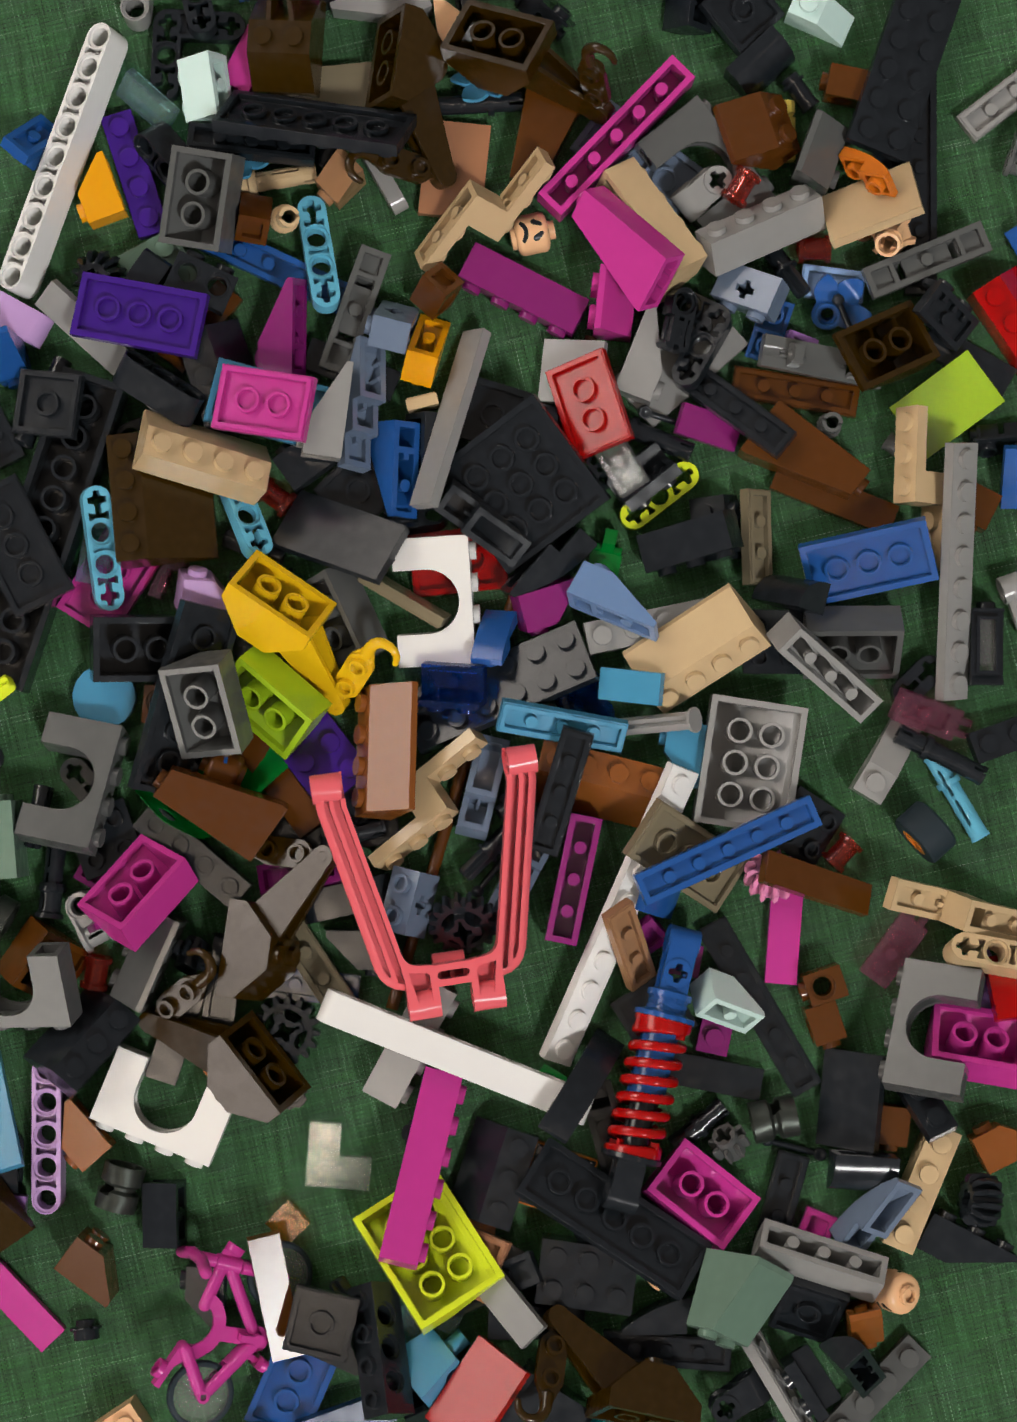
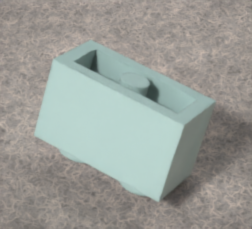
[177,50,232,124]

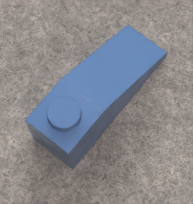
[567,561,659,642]

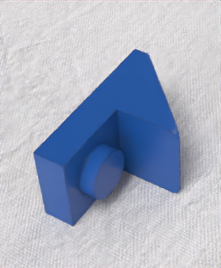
[0,114,54,171]

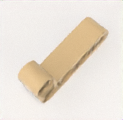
[942,932,1017,979]

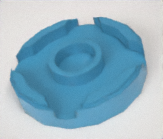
[72,669,137,725]

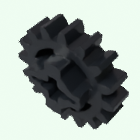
[428,892,497,955]
[255,994,322,1064]

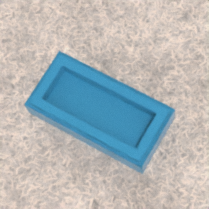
[598,667,665,706]

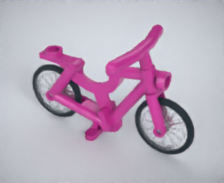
[150,1240,313,1422]

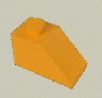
[76,151,129,230]
[400,314,451,388]

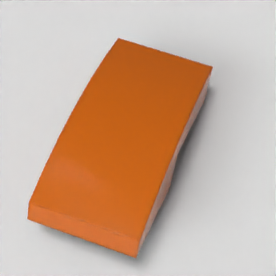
[838,146,898,197]

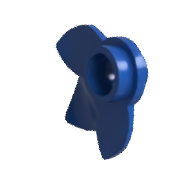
[811,274,872,330]

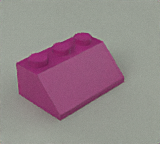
[77,834,199,952]
[924,1004,1017,1090]
[641,1138,761,1251]

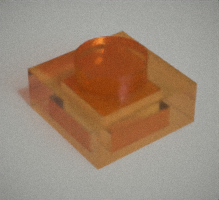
[265,1199,311,1242]

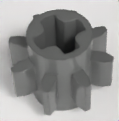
[708,1122,751,1164]

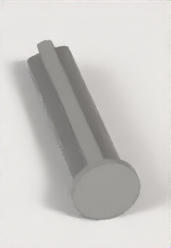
[619,707,702,736]

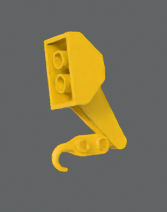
[221,549,400,716]

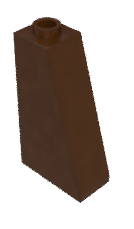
[509,89,580,190]
[737,400,871,500]
[152,765,288,862]

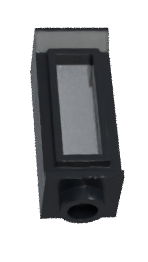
[968,602,1005,687]

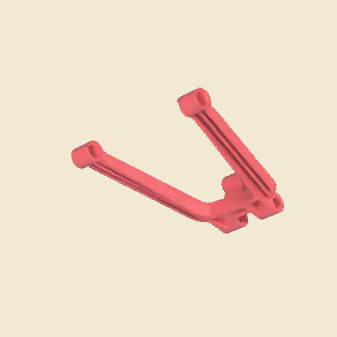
[309,743,538,1022]

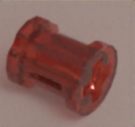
[720,165,762,208]
[796,234,832,264]
[258,477,297,518]
[820,831,863,874]
[79,953,113,991]

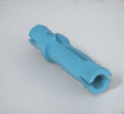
[923,759,990,843]

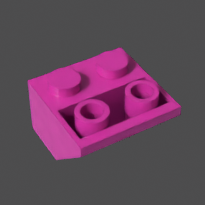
[587,263,634,343]

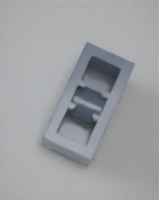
[710,265,790,324]
[364,300,420,355]
[383,865,440,939]

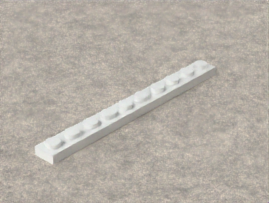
[539,761,699,1067]

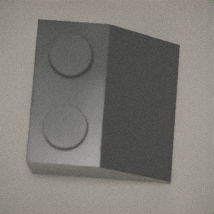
[788,109,851,196]

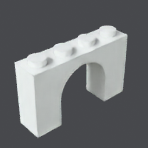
[392,534,481,668]
[89,1043,232,1169]

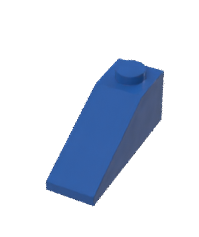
[0,325,32,389]
[371,420,420,519]

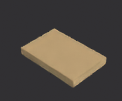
[822,162,925,249]

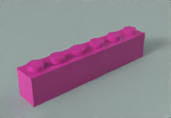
[537,55,695,223]
[378,1066,467,1271]

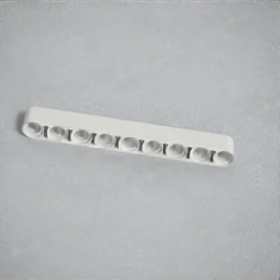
[0,22,128,299]
[316,988,594,1125]

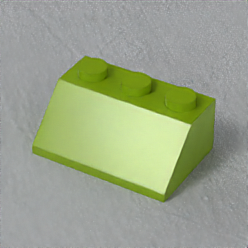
[235,646,332,760]

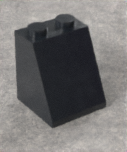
[500,1358,592,1422]

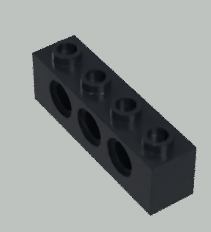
[132,807,255,907]
[348,1281,415,1420]

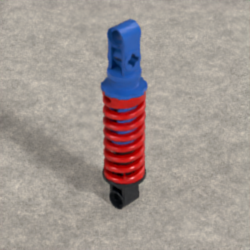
[600,924,702,1215]

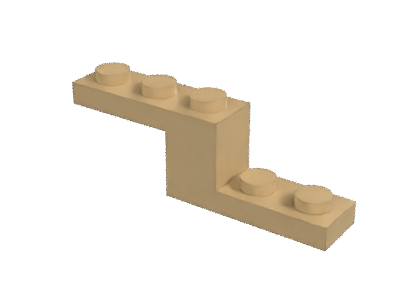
[414,146,556,272]
[893,405,944,571]
[368,728,488,871]
[882,876,1017,941]

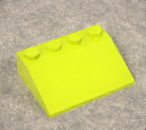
[353,1175,505,1335]

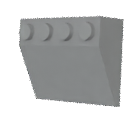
[691,694,809,828]

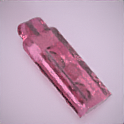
[887,687,973,741]
[858,912,929,990]

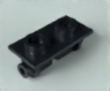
[513,0,576,42]
[968,422,1017,458]

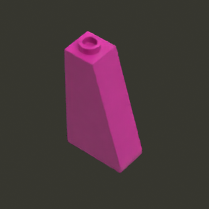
[572,186,685,312]

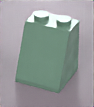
[0,794,29,879]
[686,1248,794,1350]

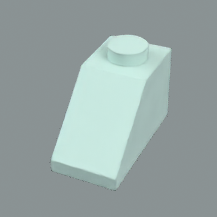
[784,0,855,48]
[690,967,765,1034]

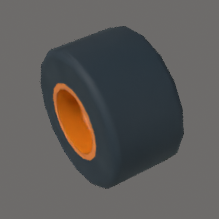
[895,801,956,863]

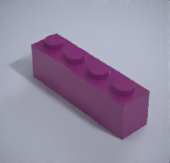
[458,242,590,339]
[544,813,603,946]

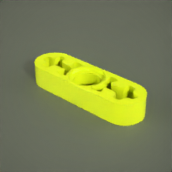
[619,461,699,531]

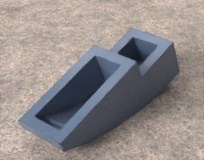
[455,734,510,841]
[829,1177,923,1250]

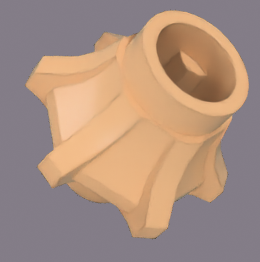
[871,219,917,257]

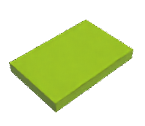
[889,350,1005,459]

